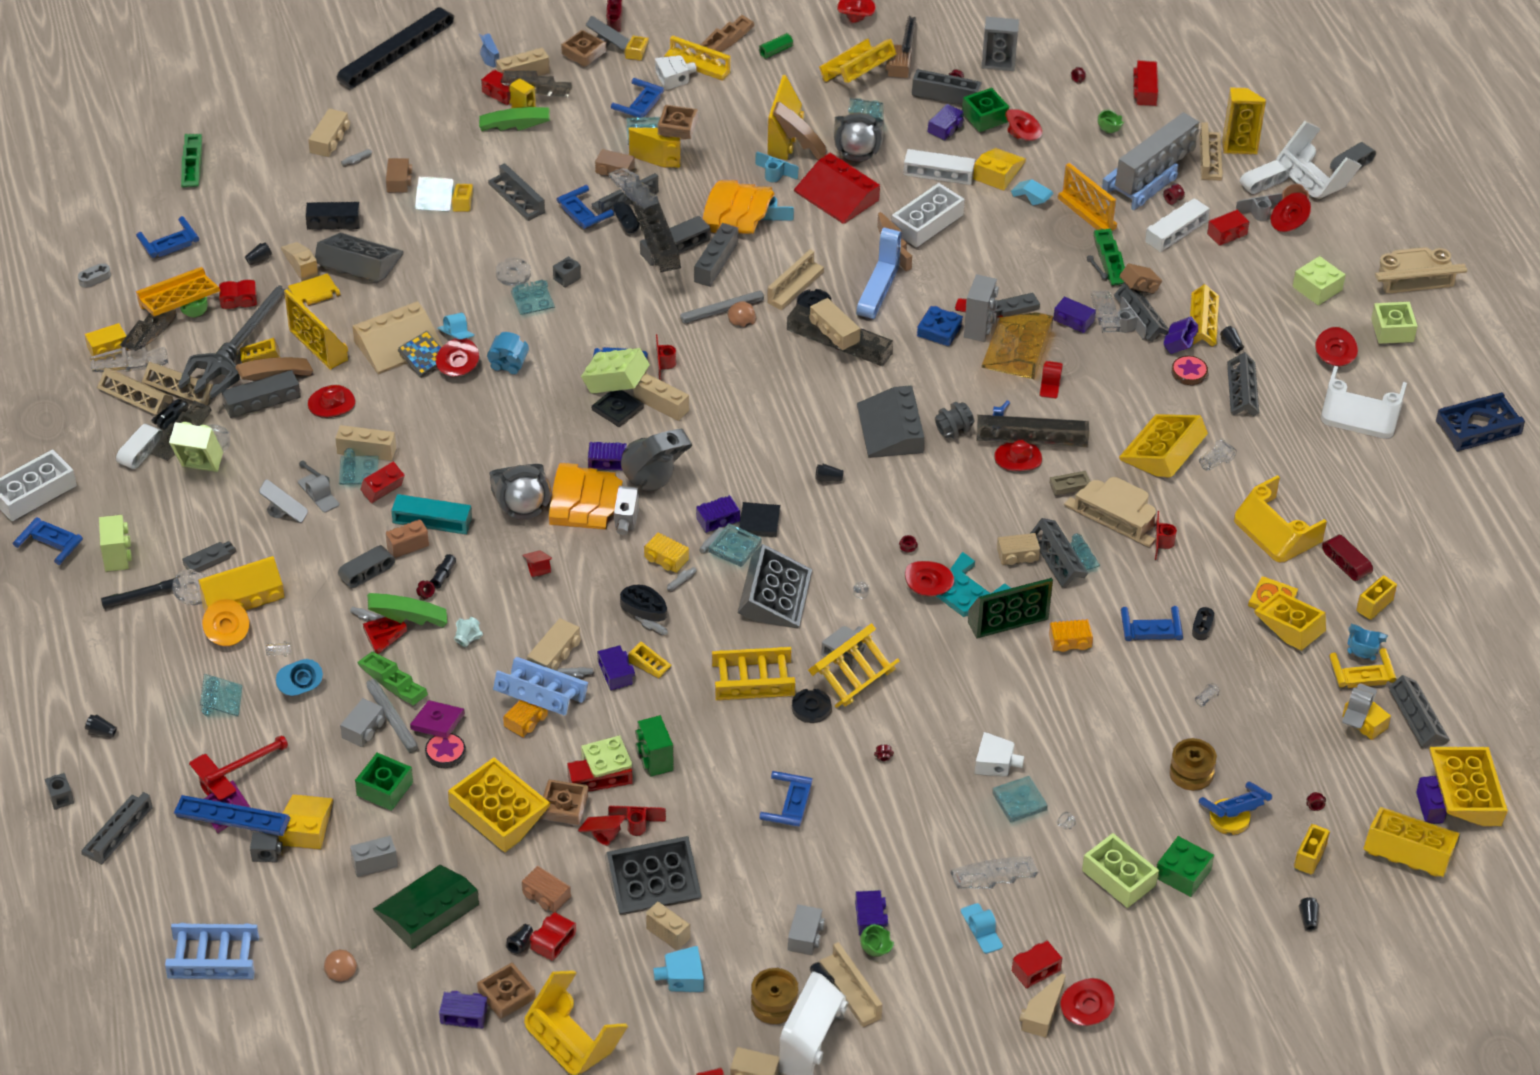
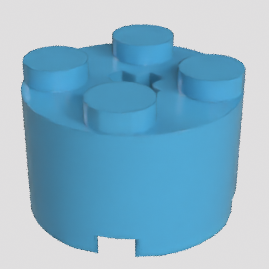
[487,332,529,374]

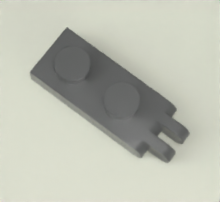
[994,292,1040,317]
[182,541,236,576]

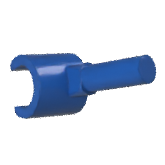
[992,400,1010,419]

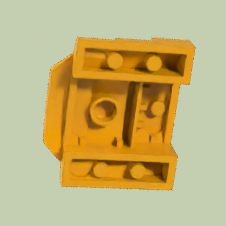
[703,180,774,234]
[549,463,623,530]

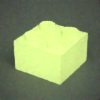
[1292,256,1346,306]
[1371,302,1417,344]
[99,515,132,572]

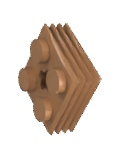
[561,30,606,66]
[658,105,698,140]
[540,779,588,825]
[477,963,536,1019]

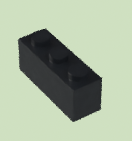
[305,202,361,230]

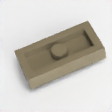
[1049,471,1091,496]

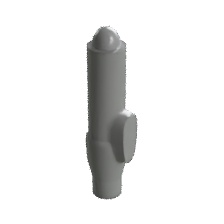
[341,149,372,166]
[699,527,724,553]
[667,567,697,591]
[350,607,384,621]
[635,616,668,635]
[556,667,593,678]

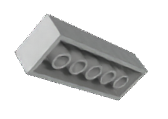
[1115,112,1199,195]

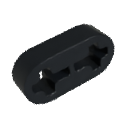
[1192,607,1215,640]

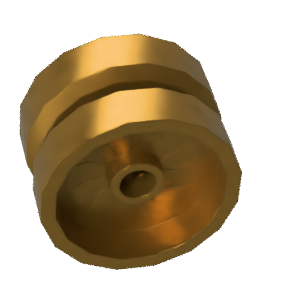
[1169,738,1217,791]
[751,968,799,1024]

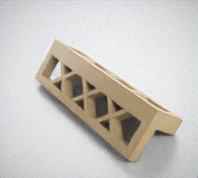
[1200,122,1222,181]
[767,249,824,310]
[142,362,214,406]
[97,368,173,415]
[820,942,882,1027]

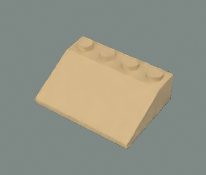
[353,301,443,374]

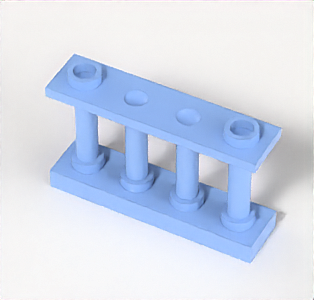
[1102,163,1178,210]
[493,657,588,716]
[165,923,259,979]

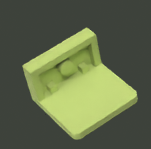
[581,735,632,777]

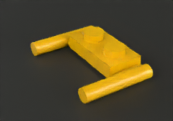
[1329,648,1397,688]

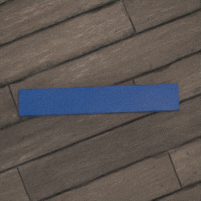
[174,795,290,836]

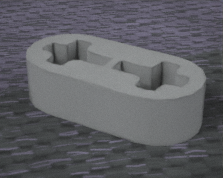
[78,263,111,287]

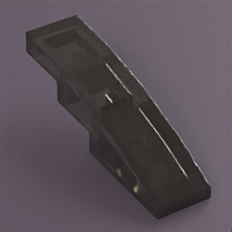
[500,71,572,97]
[120,310,177,351]
[151,400,212,461]

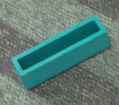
[391,494,472,535]

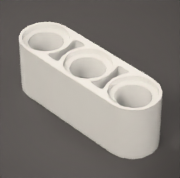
[1240,160,1290,194]
[116,424,163,469]

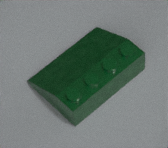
[968,578,1053,639]
[373,864,479,950]

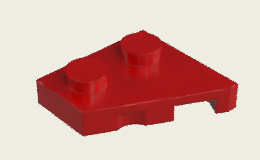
[363,617,407,654]

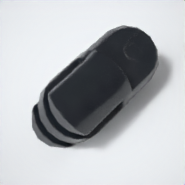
[614,202,640,234]
[151,398,189,432]

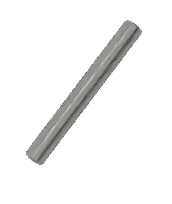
[680,290,764,324]
[366,679,418,753]

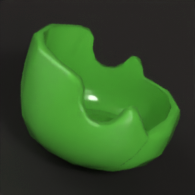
[1097,110,1124,133]
[180,297,208,318]
[860,924,894,957]

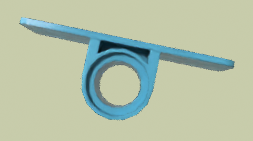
[755,152,799,182]
[761,196,794,221]
[437,313,475,339]
[961,903,1003,954]

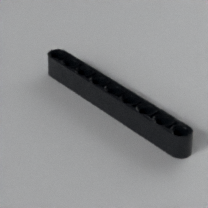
[336,7,454,89]

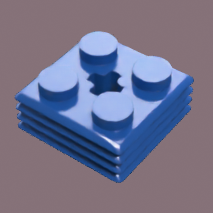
[917,306,963,346]

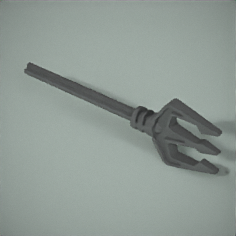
[179,285,285,398]

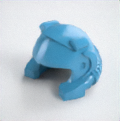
[1347,623,1388,661]

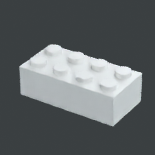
[891,183,965,248]
[0,449,77,521]

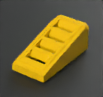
[625,35,649,61]
[452,184,473,212]
[240,338,280,363]
[628,642,671,678]

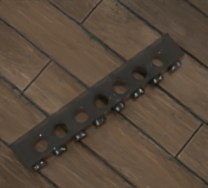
[630,185,681,273]

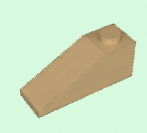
[281,242,318,281]
[1019,974,1066,1038]

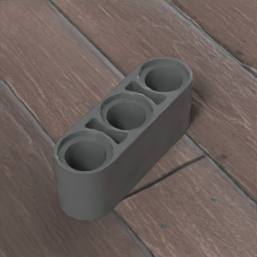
[1330,142,1376,172]
[338,545,395,588]

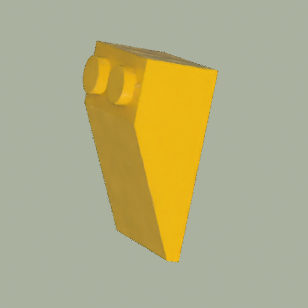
[629,128,680,167]
[973,148,1026,191]
[1254,591,1326,651]
[278,794,333,850]

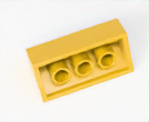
[1222,87,1266,154]
[198,556,285,612]

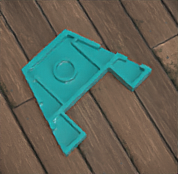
[936,552,1011,617]

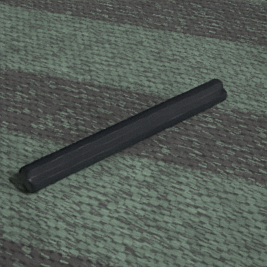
[901,15,916,54]

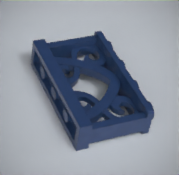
[1436,392,1525,452]

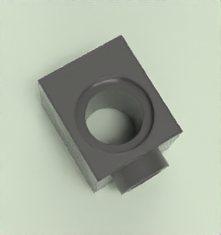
[553,256,581,288]
[44,773,74,810]
[250,832,282,862]

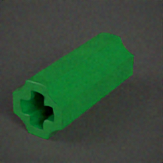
[759,33,793,59]

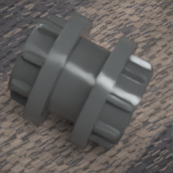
[935,402,975,439]

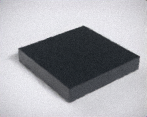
[591,390,644,427]
[739,502,780,537]

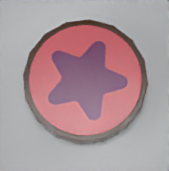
[1171,355,1208,385]

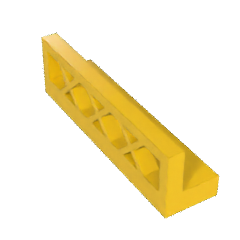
[664,35,731,81]
[1190,284,1219,347]

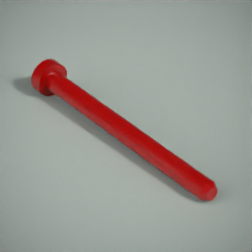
[205,735,288,783]

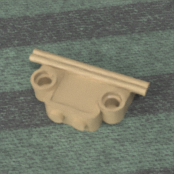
[1375,247,1467,294]
[1064,477,1156,547]

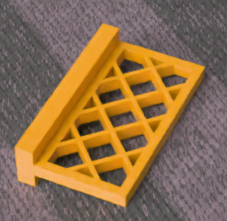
[1058,163,1117,231]
[135,267,220,316]

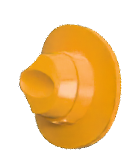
[202,599,249,646]

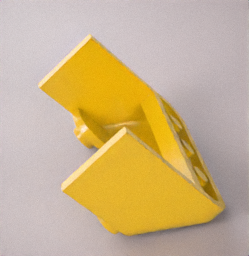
[1234,475,1327,562]
[524,971,628,1075]

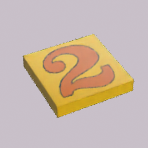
[1248,576,1298,609]

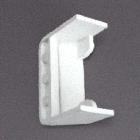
[1277,121,1362,199]
[1321,366,1407,439]
[779,972,848,1075]

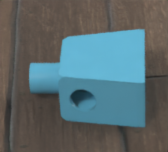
[653,946,704,992]

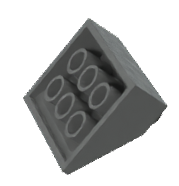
[315,232,403,282]
[857,385,924,458]
[737,544,812,628]
[605,836,702,914]

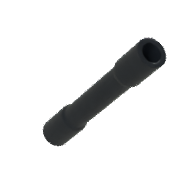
[101,578,180,609]

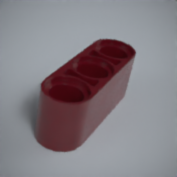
[606,0,622,32]
[1322,534,1373,581]

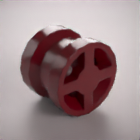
[1163,184,1185,205]

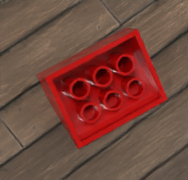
[794,152,880,225]

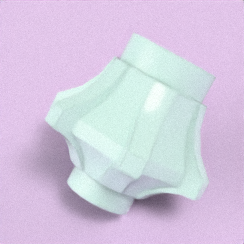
[454,617,483,647]

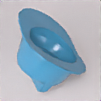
[276,659,323,696]

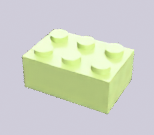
[581,348,650,393]
[169,422,223,472]
[1082,833,1159,908]

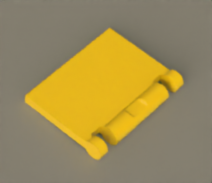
[288,273,340,305]

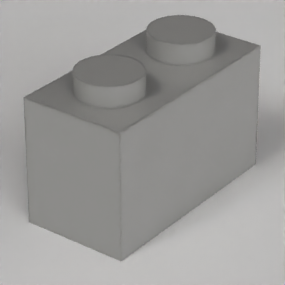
[340,698,385,747]
[350,836,398,877]
[788,904,825,955]

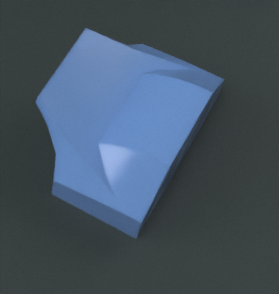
[479,33,499,68]

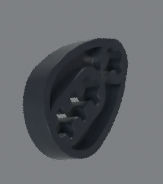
[620,584,667,622]

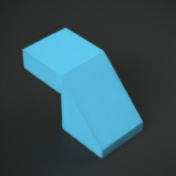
[1011,179,1054,206]

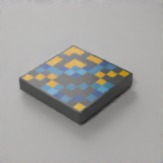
[398,331,441,377]

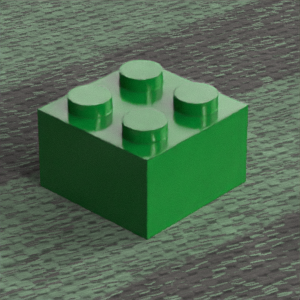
[962,88,1010,132]
[635,715,674,777]
[355,752,413,811]
[1156,836,1214,897]

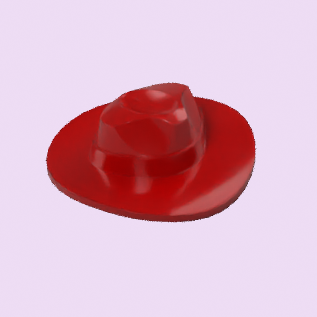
[837,0,876,23]
[1006,109,1042,141]
[1270,192,1311,232]
[1315,327,1358,366]
[436,338,479,377]
[308,385,355,417]
[994,440,1042,471]
[905,561,954,596]
[1060,978,1115,1026]

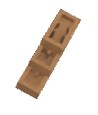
[700,15,755,59]
[773,102,827,160]
[877,212,912,271]
[236,357,313,381]

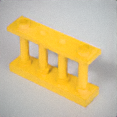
[819,39,896,83]
[808,623,900,708]
[712,647,795,700]

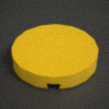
[1209,798,1251,835]

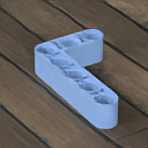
[856,228,901,319]

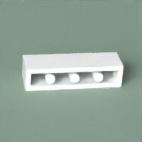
[903,149,975,185]
[1145,198,1210,252]

